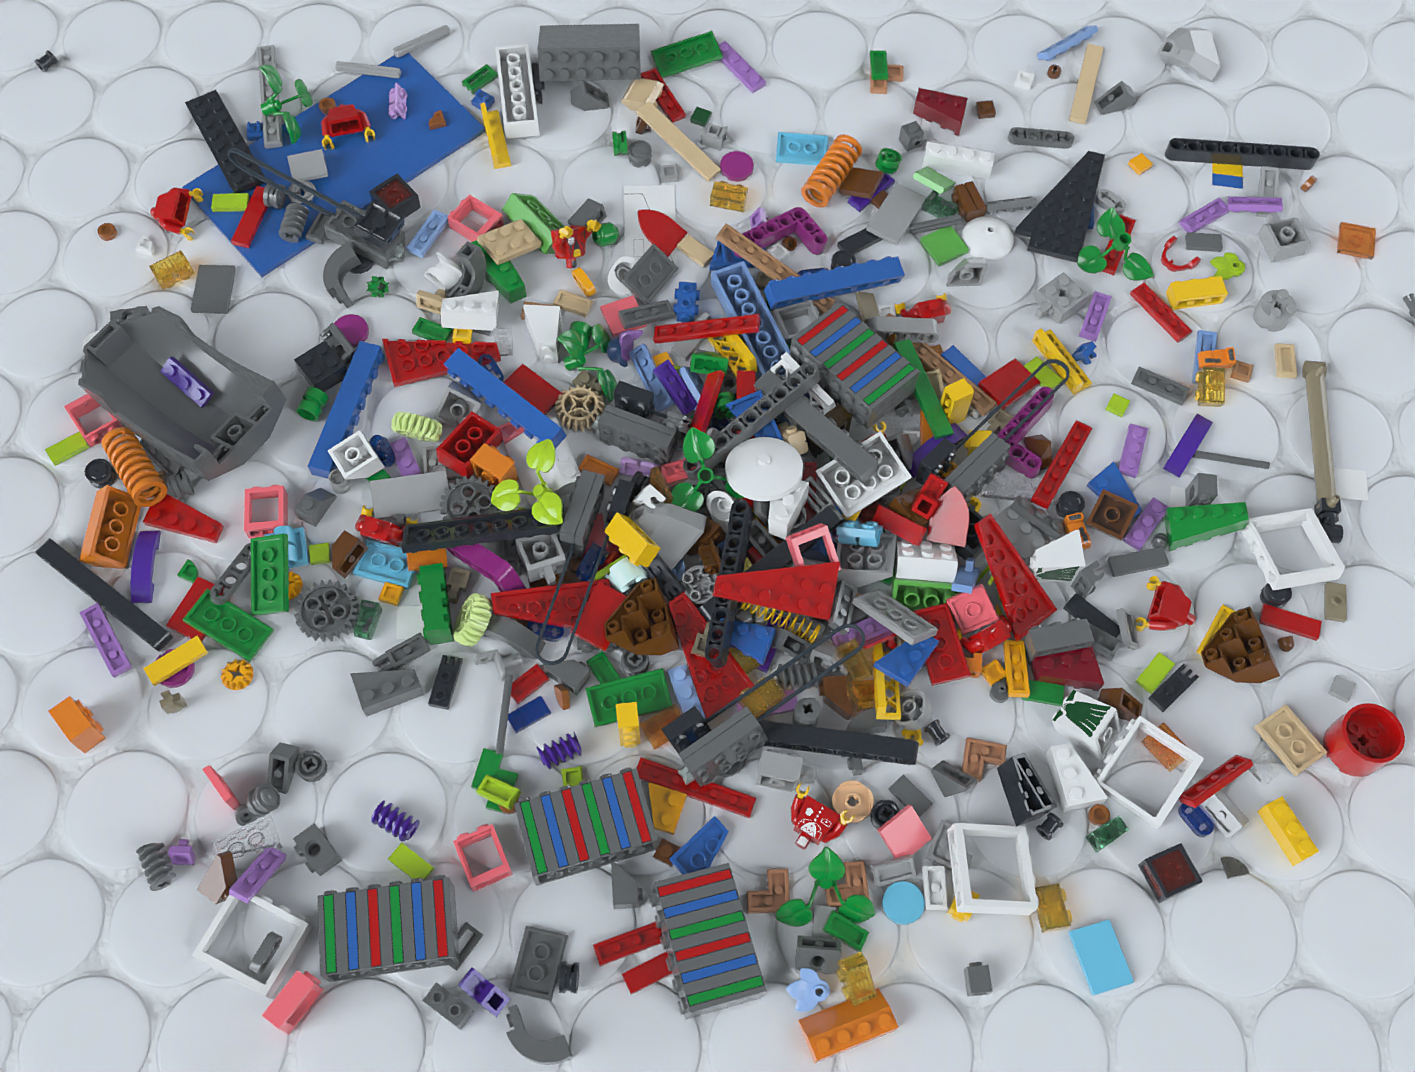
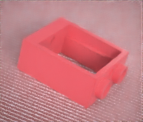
[448,194,504,242]
[64,394,124,447]
[244,485,288,538]
[785,523,841,570]
[453,824,513,892]
[262,970,324,1034]

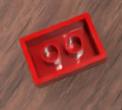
[436,411,503,480]

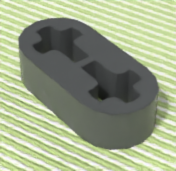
[249,931,283,974]

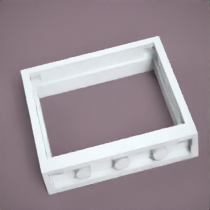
[1242,508,1345,590]
[1093,716,1204,828]
[947,823,1039,915]
[192,895,313,999]

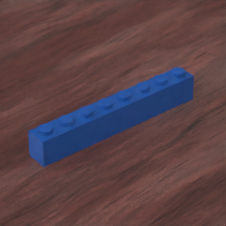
[764,256,905,310]
[308,341,384,479]
[444,348,567,449]

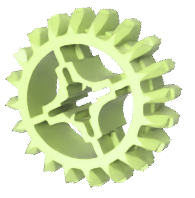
[391,412,443,442]
[453,593,493,647]

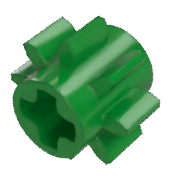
[366,276,389,298]

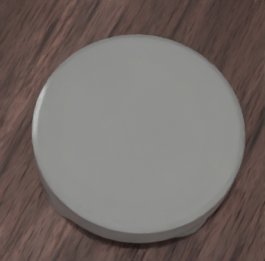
[681,565,718,605]

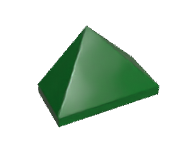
[690,351,729,377]

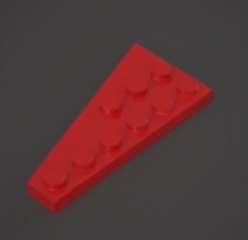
[382,339,501,387]
[974,513,1058,642]
[712,562,840,620]
[491,579,610,629]
[668,592,754,719]

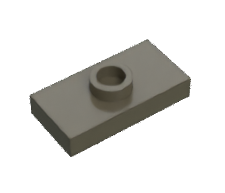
[1324,582,1347,623]

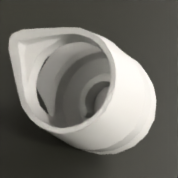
[423,252,462,292]

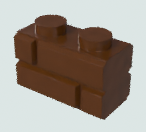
[951,181,987,222]

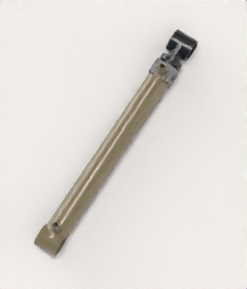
[1302,360,1343,544]

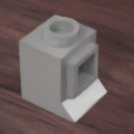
[700,123,728,151]

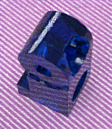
[576,542,610,581]

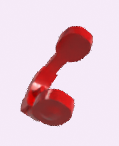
[1161,236,1201,272]

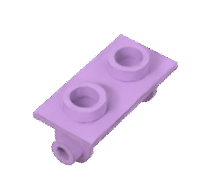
[389,83,407,120]
[619,457,660,477]

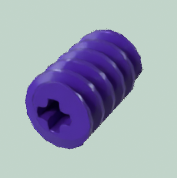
[536,731,582,769]
[371,800,420,842]

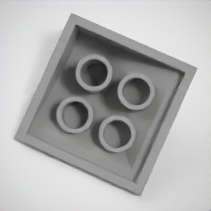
[836,532,897,588]

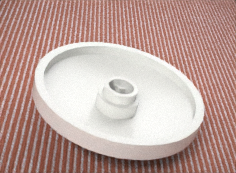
[725,437,803,501]

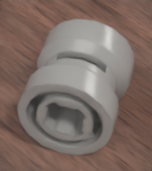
[328,469,351,494]

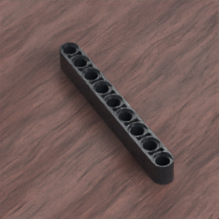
[1164,138,1320,170]
[704,499,753,668]
[698,504,845,622]
[35,538,173,652]
[758,720,919,765]

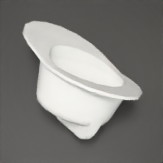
[607,256,637,295]
[706,490,736,533]

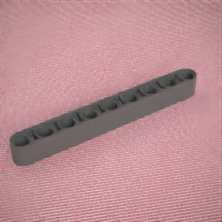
[683,361,820,480]

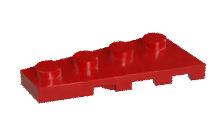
[143,492,224,543]

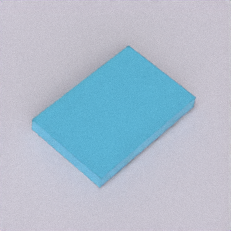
[776,132,828,166]
[353,539,416,590]
[1068,920,1134,996]

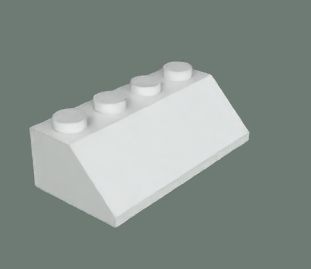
[922,140,995,180]

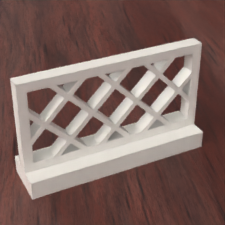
[755,352,836,429]

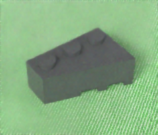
[1024,618,1094,665]
[350,669,424,716]

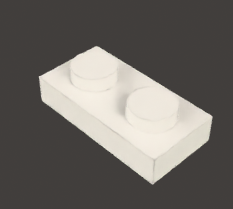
[922,866,948,911]

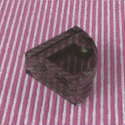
[1221,857,1249,879]

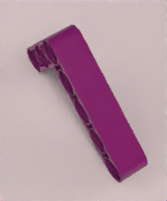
[733,207,828,258]
[997,387,1054,479]
[446,544,527,592]

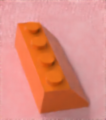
[79,485,143,569]
[798,988,899,1063]

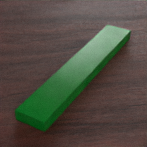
[892,339,954,440]

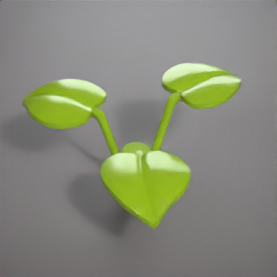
[491,439,563,525]

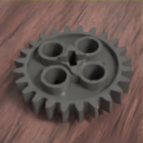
[440,475,500,520]
[294,579,360,642]

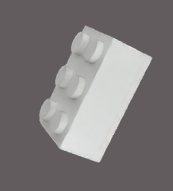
[894,540,958,583]

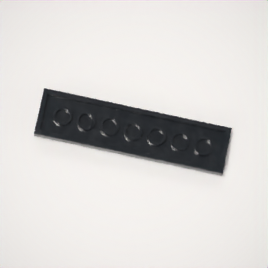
[185,90,265,194]
[401,508,559,554]

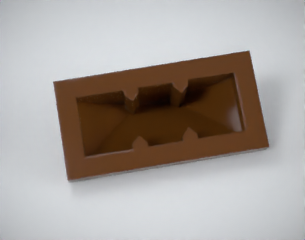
[1023,434,1052,470]

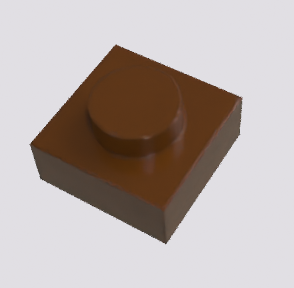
[975,100,996,119]
[653,838,681,867]

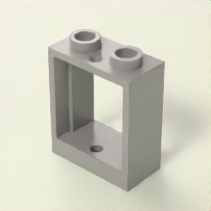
[771,300,819,345]

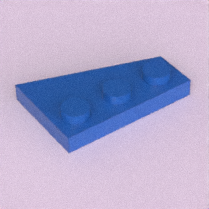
[726,390,784,441]
[1087,461,1142,520]
[717,618,776,665]
[873,637,939,687]
[668,816,729,875]

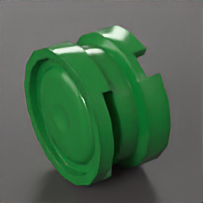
[612,131,628,156]
[875,148,902,174]
[713,392,737,420]

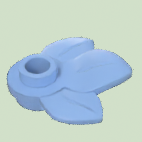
[786,968,830,1012]

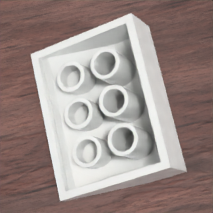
[505,417,581,508]
[816,431,912,519]

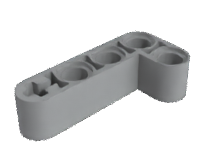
[867,316,939,343]

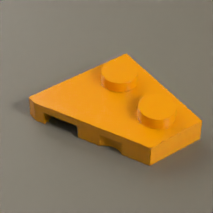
[648,782,687,835]

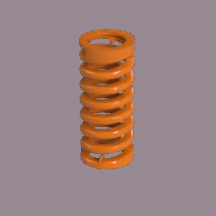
[801,134,862,208]
[101,427,167,507]

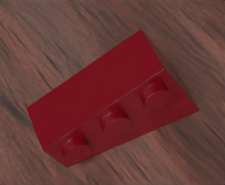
[913,88,968,137]
[1030,647,1104,691]

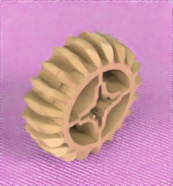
[555,384,605,432]

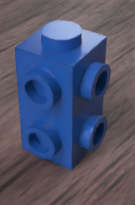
[673,282,700,323]

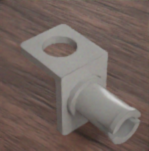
[474,649,522,681]

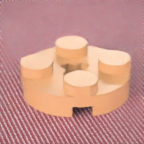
[832,780,874,823]

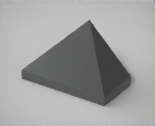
[931,760,977,797]

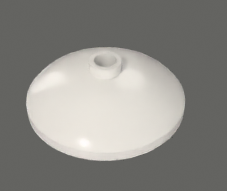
[962,216,1014,261]

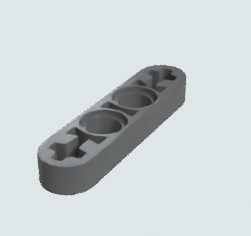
[1008,127,1075,149]
[210,543,251,605]

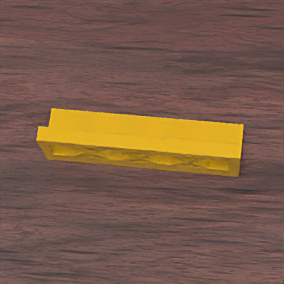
[480,103,511,169]
[707,317,758,377]
[1032,328,1092,395]
[872,643,901,720]

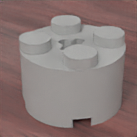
[1253,289,1297,332]

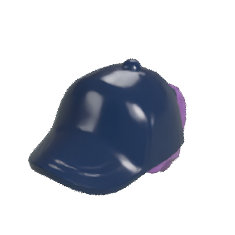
[606,330,643,367]

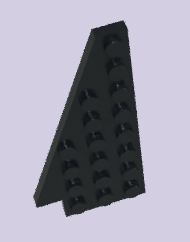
[1015,151,1105,263]

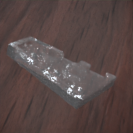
[211,814,283,858]

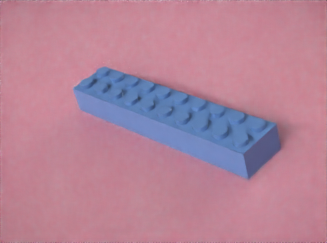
[711,261,817,425]

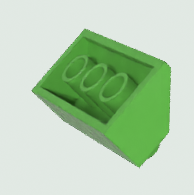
[502,193,565,254]
[891,572,961,622]

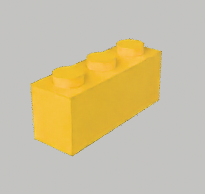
[1166,276,1228,310]
[940,378,974,425]
[604,512,661,568]
[616,702,641,748]
[1257,796,1319,866]

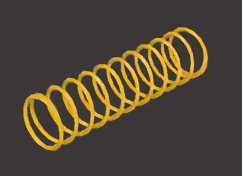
[741,603,821,644]

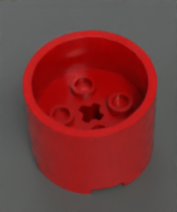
[1323,703,1405,777]

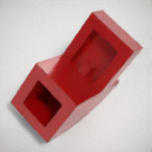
[911,473,948,519]

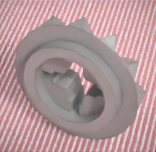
[288,181,316,204]

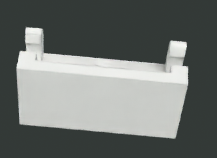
[630,484,666,509]

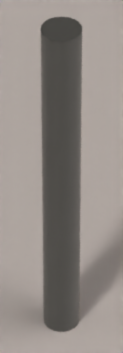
[1193,450,1270,469]
[495,675,513,755]

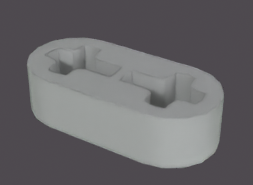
[1095,189,1126,215]

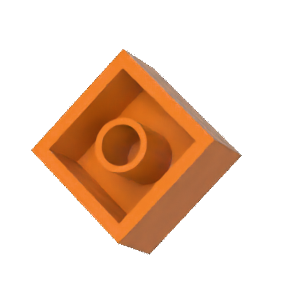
[470,443,518,489]
[48,696,106,753]

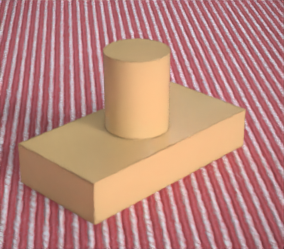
[416,289,447,315]

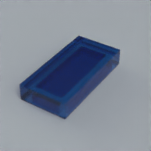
[508,696,551,734]

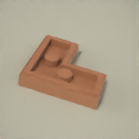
[870,65,903,94]
[961,737,1007,782]
[825,861,869,907]
[747,869,790,914]

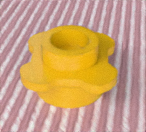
[901,729,924,746]

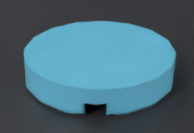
[882,881,925,925]

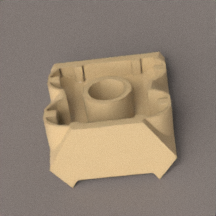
[621,78,664,111]

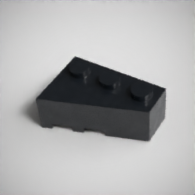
[997,752,1057,827]

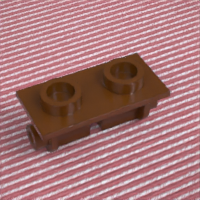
[698,538,722,575]

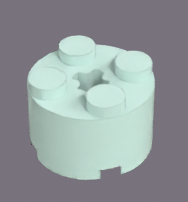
[605,557,650,596]

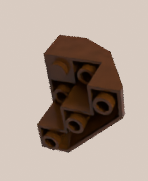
[604,577,680,655]
[1201,606,1280,683]

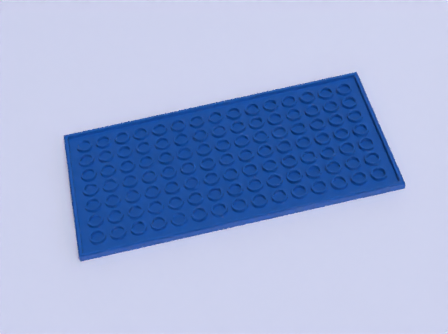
[182,53,486,277]

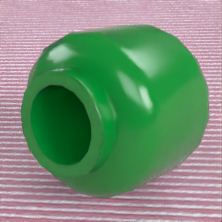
[592,222,619,247]

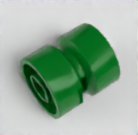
[565,321,592,353]
[295,387,329,422]

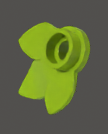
[1210,252,1245,280]

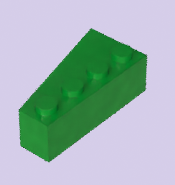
[462,240,527,303]
[1164,502,1249,552]
[417,563,454,645]

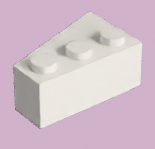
[441,290,499,331]
[768,480,809,539]
[1045,743,1108,812]

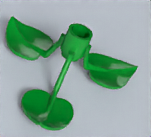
[259,65,313,144]
[1077,207,1154,281]
[557,324,617,402]
[671,427,744,512]
[775,846,876,927]

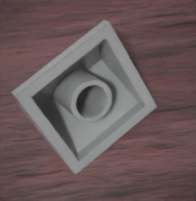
[287,149,328,182]

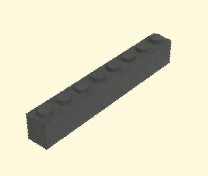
[754,370,879,484]

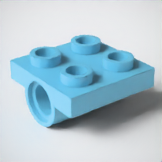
[836,520,883,548]
[264,526,309,569]

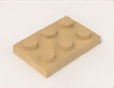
[477,219,542,265]
[1254,704,1328,776]

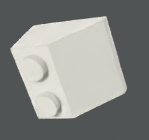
[328,430,384,480]

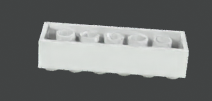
[495,44,540,139]

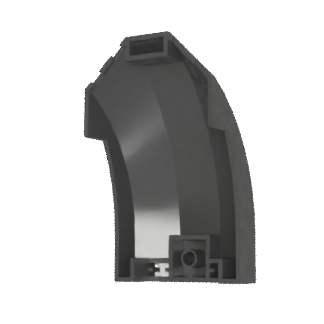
[78,306,287,481]

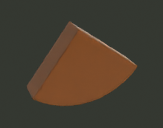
[429,110,446,130]
[554,684,570,710]

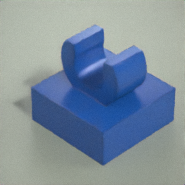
[471,89,495,110]
[247,121,263,141]
[1071,341,1097,365]

